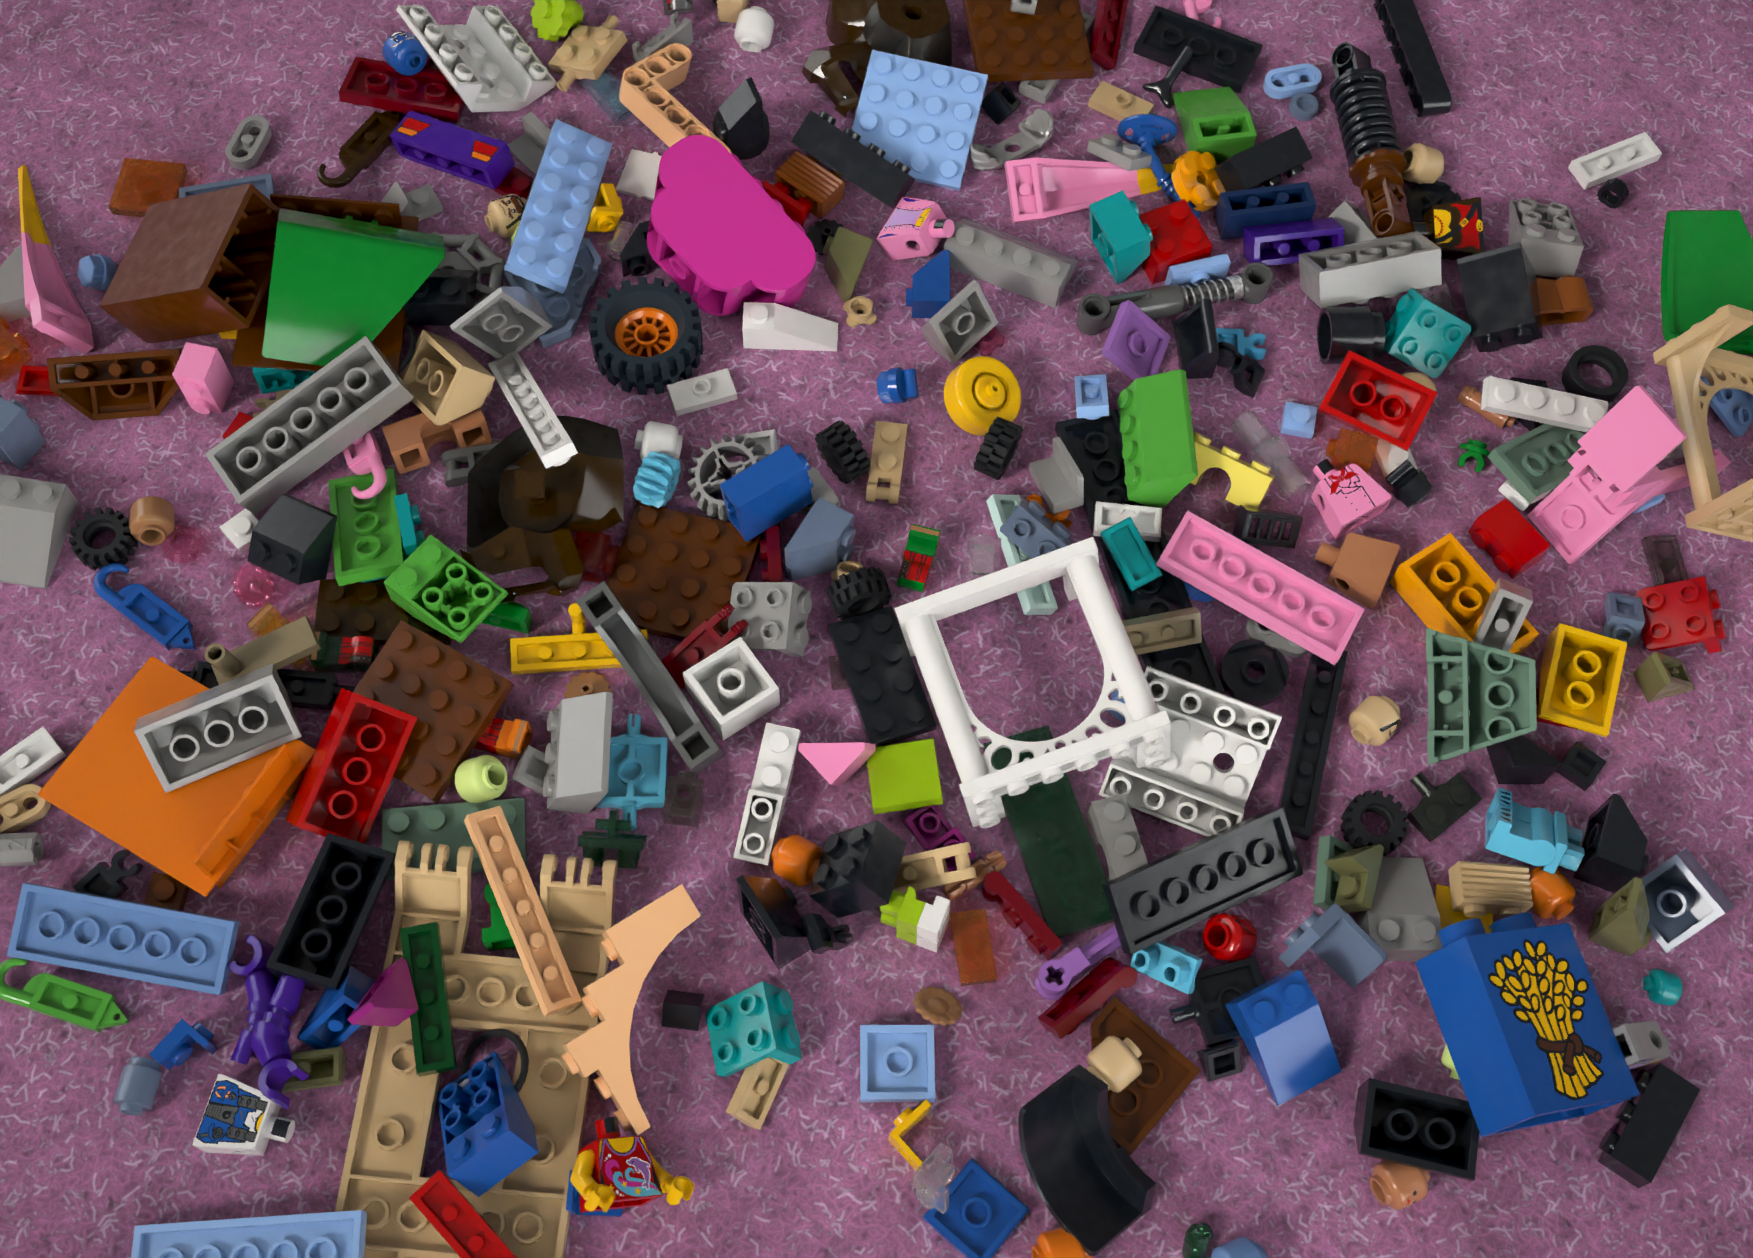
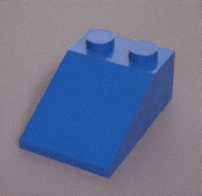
[1224,970,1342,1106]

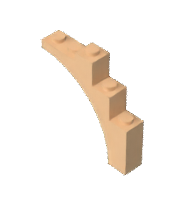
[561,884,701,1135]

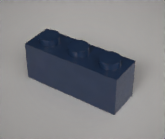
[1214,182,1317,240]

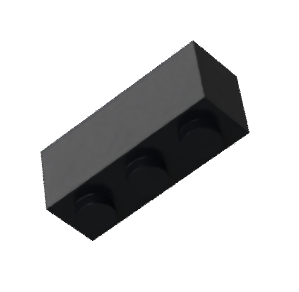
[1215,126,1313,192]
[1598,1063,1701,1188]

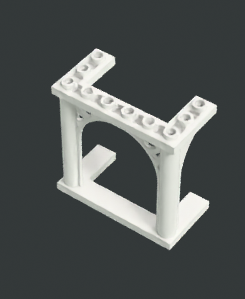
[894,537,1171,828]

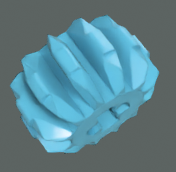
[633,451,681,508]

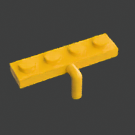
[510,603,648,675]

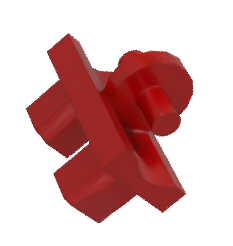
[761,180,812,227]

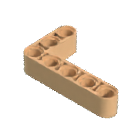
[619,43,732,154]

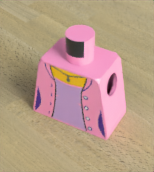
[876,197,955,261]

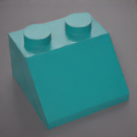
[1089,190,1153,284]

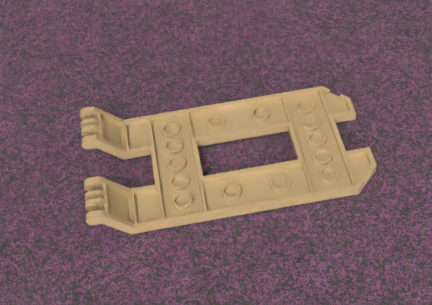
[335,840,618,1258]

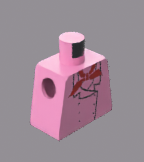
[1311,459,1392,539]

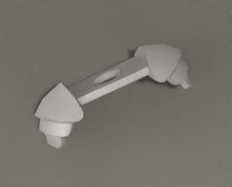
[969,108,1054,171]

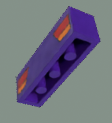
[390,111,515,190]

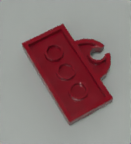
[339,55,466,122]

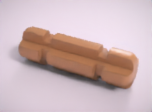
[942,850,1007,901]

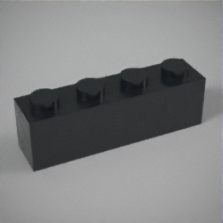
[791,110,915,209]

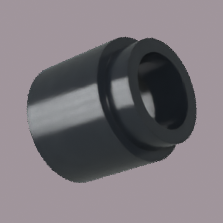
[1317,306,1386,364]

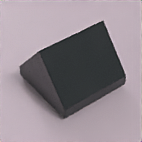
[662,990,704,1031]
[1197,1040,1242,1082]

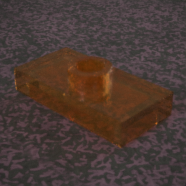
[949,909,997,987]

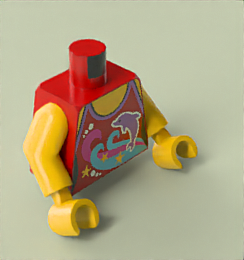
[570,1117,694,1213]

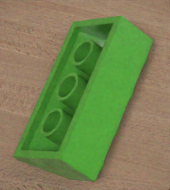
[1117,369,1198,508]

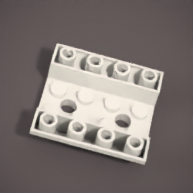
[397,4,556,112]
[1099,666,1282,837]

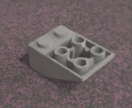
[1508,198,1584,278]

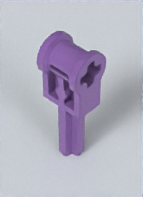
[1036,925,1121,1000]

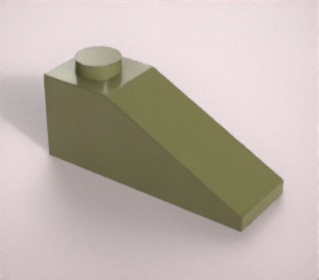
[1588,877,1651,956]

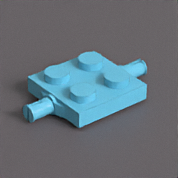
[595,714,668,831]

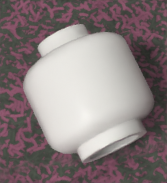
[734,6,774,53]
[634,421,683,461]

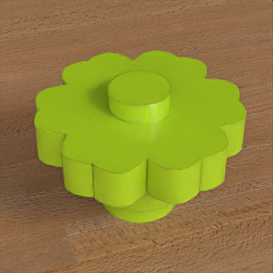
[531,0,583,42]

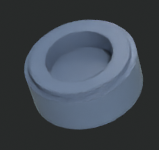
[1288,93,1319,121]

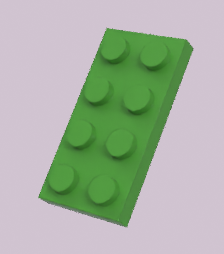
[328,468,405,586]

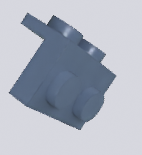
[1000,497,1073,558]

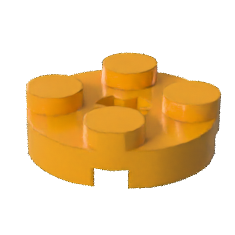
[1172,151,1226,212]

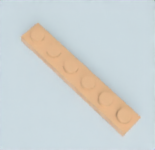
[464,806,582,1017]

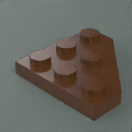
[1090,996,1201,1156]

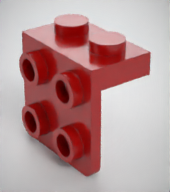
[1636,576,1727,653]

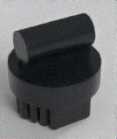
[1385,460,1433,508]

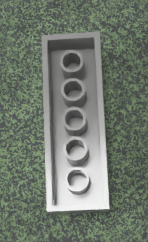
[205,336,414,515]

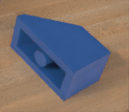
[906,250,950,318]
[297,965,375,1050]

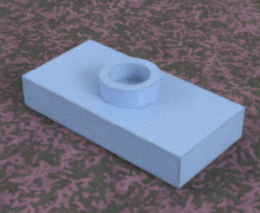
[1165,254,1231,288]

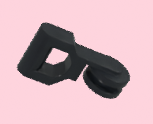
[1217,342,1265,398]
[800,913,853,954]

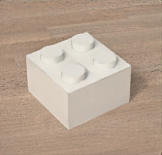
[683,637,780,741]

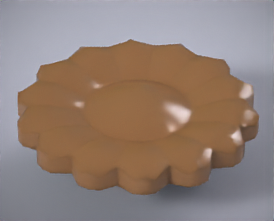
[564,672,612,698]
[913,986,963,1026]

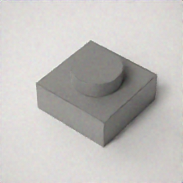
[512,745,549,794]

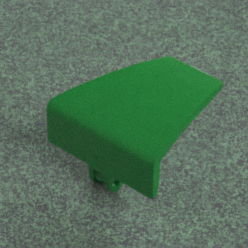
[262,209,445,366]
[1661,210,1753,355]

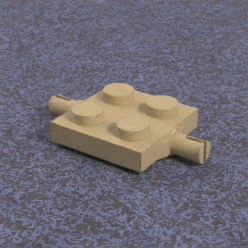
[548,15,627,92]

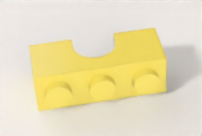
[1190,432,1275,508]

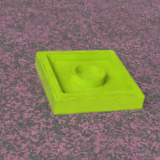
[867,738,943,815]

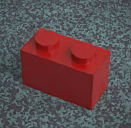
[1468,498,1551,579]

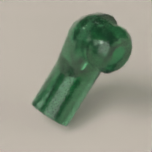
[1182,1222,1213,1258]

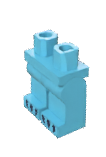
[1485,787,1584,874]

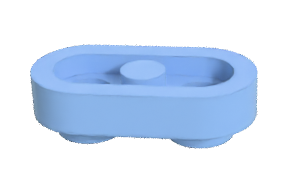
[1263,63,1322,99]

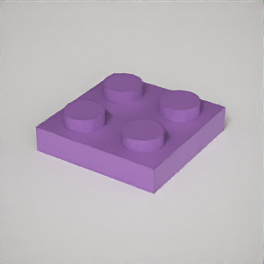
[1101,300,1171,381]

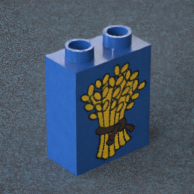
[1415,912,1640,1137]

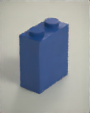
[720,444,814,542]

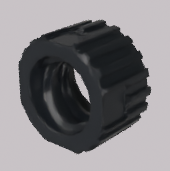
[1597,178,1629,209]

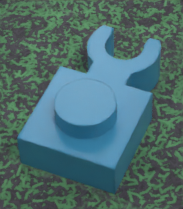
[1216,328,1266,360]

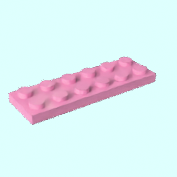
[1156,510,1365,665]

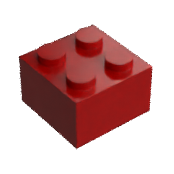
[1139,199,1213,285]

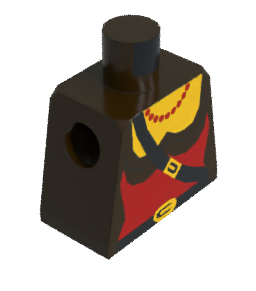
[1411,197,1484,260]

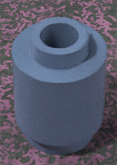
[113,1057,162,1116]

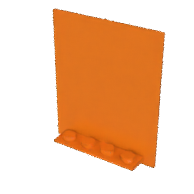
[38,656,315,897]

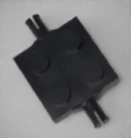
[1169,956,1267,1048]

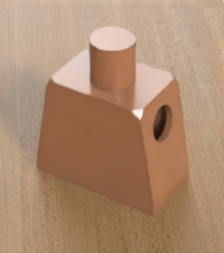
[1314,533,1400,610]

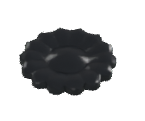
[806,219,843,255]

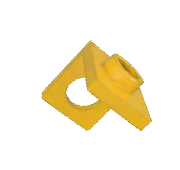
[888,1099,931,1174]

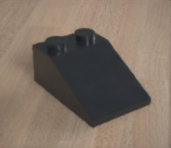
[736,875,811,970]

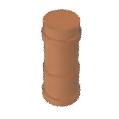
[1457,384,1516,429]

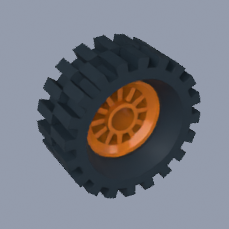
[589,277,703,395]

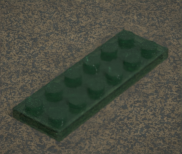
[982,725,1114,939]

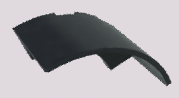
[1018,1064,1156,1256]

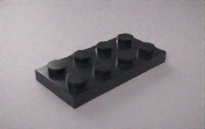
[1133,5,1263,93]
[828,606,936,747]

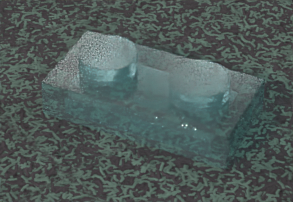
[582,69,634,125]

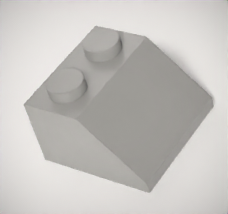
[920,280,998,364]

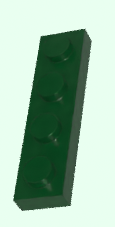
[400,922,457,1077]

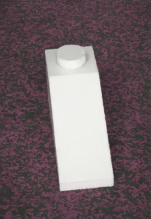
[742,302,838,351]

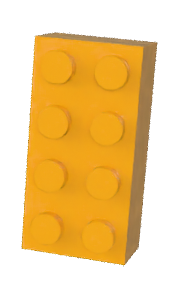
[1389,532,1539,655]

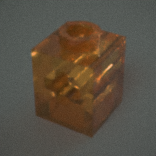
[1325,427,1379,474]

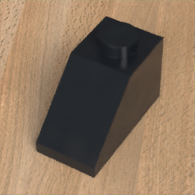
[715,77,764,150]

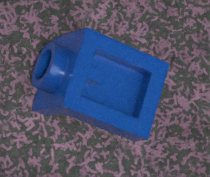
[149,1019,218,1070]

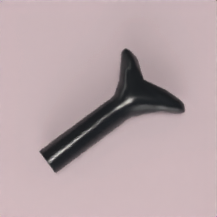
[1142,46,1195,108]

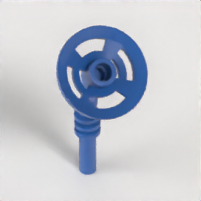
[1117,114,1202,218]

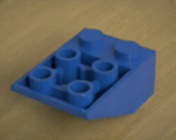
[437,1051,539,1197]

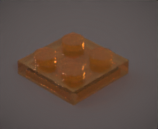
[109,158,188,217]

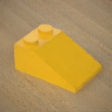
[1538,623,1627,737]

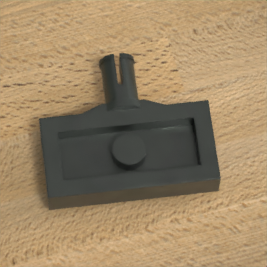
[1407,771,1482,842]

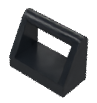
[1174,299,1220,379]

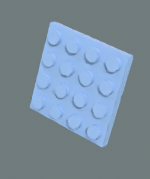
[852,50,988,191]

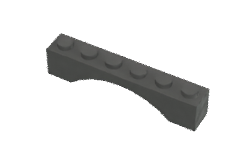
[576,581,726,774]

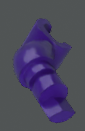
[228,935,278,1065]
[251,975,310,1109]

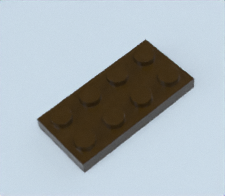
[314,579,452,645]

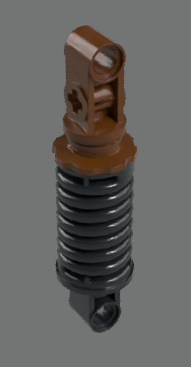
[1329,42,1413,238]

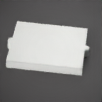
[616,149,662,201]

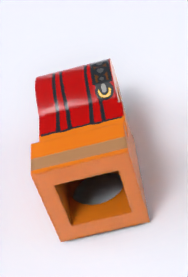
[474,718,533,760]

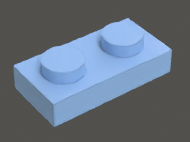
[1074,374,1109,420]

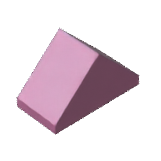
[798,742,876,786]

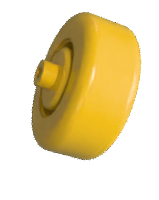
[944,356,1021,436]

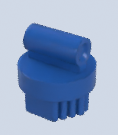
[876,367,919,404]

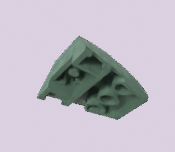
[1426,628,1537,765]

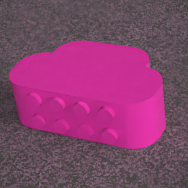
[647,135,815,316]

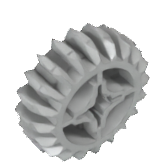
[687,434,769,522]

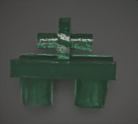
[578,809,647,869]

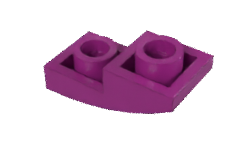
[902,805,976,872]

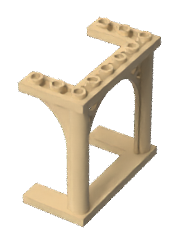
[1653,304,1753,542]

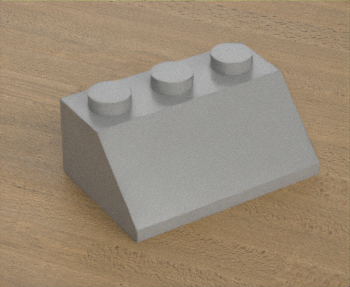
[542,692,613,814]

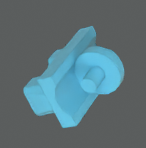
[1130,940,1203,994]

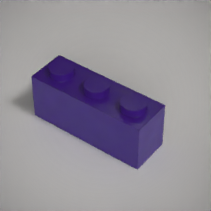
[1243,217,1344,266]

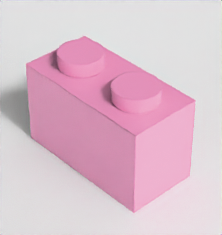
[172,342,234,414]

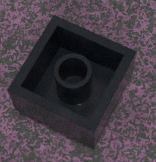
[809,820,906,918]

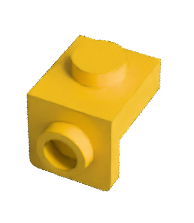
[586,183,623,233]

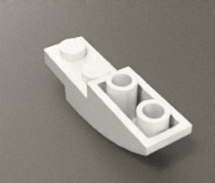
[733,723,801,866]

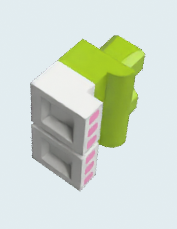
[880,886,951,953]

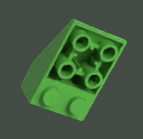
[1172,86,1257,163]
[384,535,508,643]

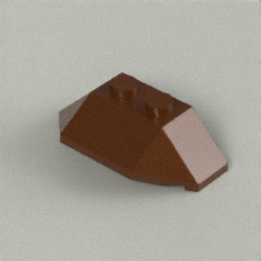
[46,348,181,420]

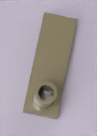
[1100,607,1202,656]
[204,616,322,685]

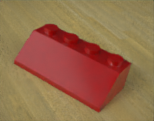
[286,688,418,844]

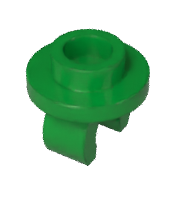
[1457,439,1491,473]

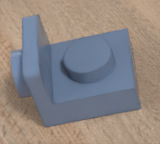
[1601,591,1645,647]

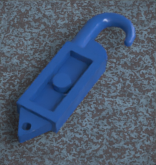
[93,563,196,651]

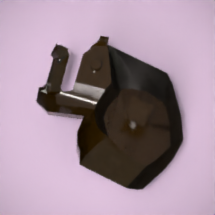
[802,0,952,118]
[460,416,624,604]

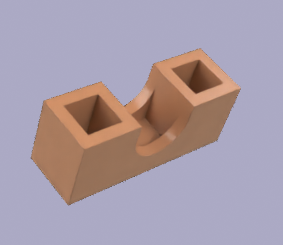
[382,408,493,475]

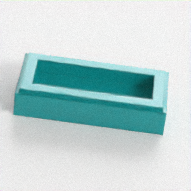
[1100,517,1162,592]

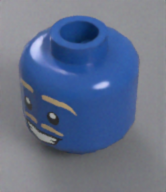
[383,31,428,76]

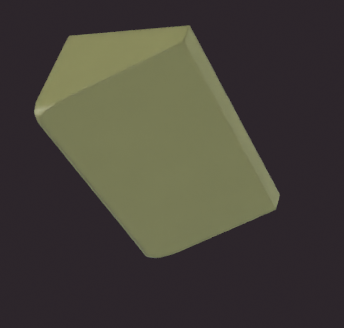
[282,1047,347,1093]

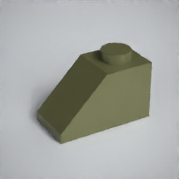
[822,226,873,302]

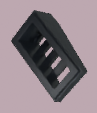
[1232,505,1303,548]

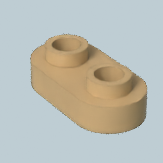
[0,784,51,834]

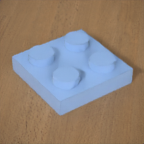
[860,1025,935,1102]

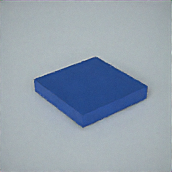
[922,1158,1030,1258]

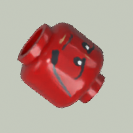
[1202,913,1257,962]

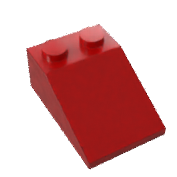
[1317,350,1438,451]

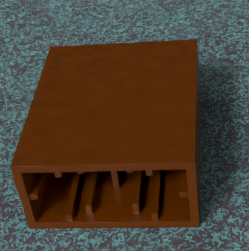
[99,183,279,343]

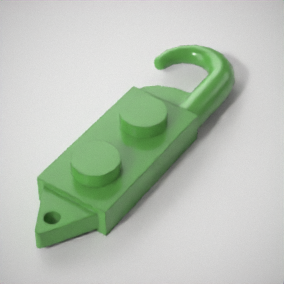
[0,958,130,1033]

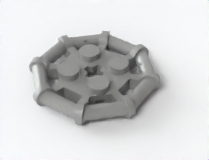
[422,231,506,326]

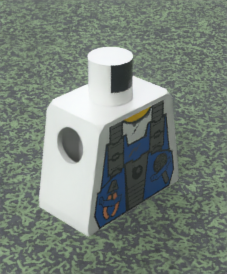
[192,1074,295,1156]

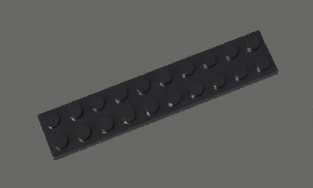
[1055,409,1225,694]

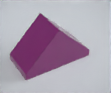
[347,957,419,1027]

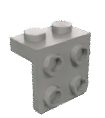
[728,582,812,657]

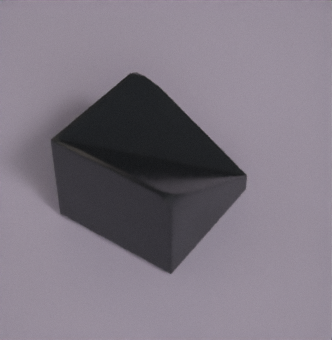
[981,82,1021,124]

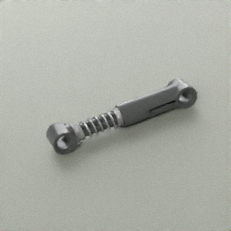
[1076,262,1273,335]

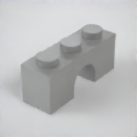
[1087,794,1148,881]

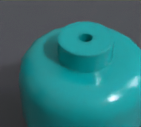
[1643,968,1683,1006]

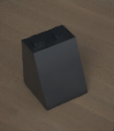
[1457,242,1543,352]

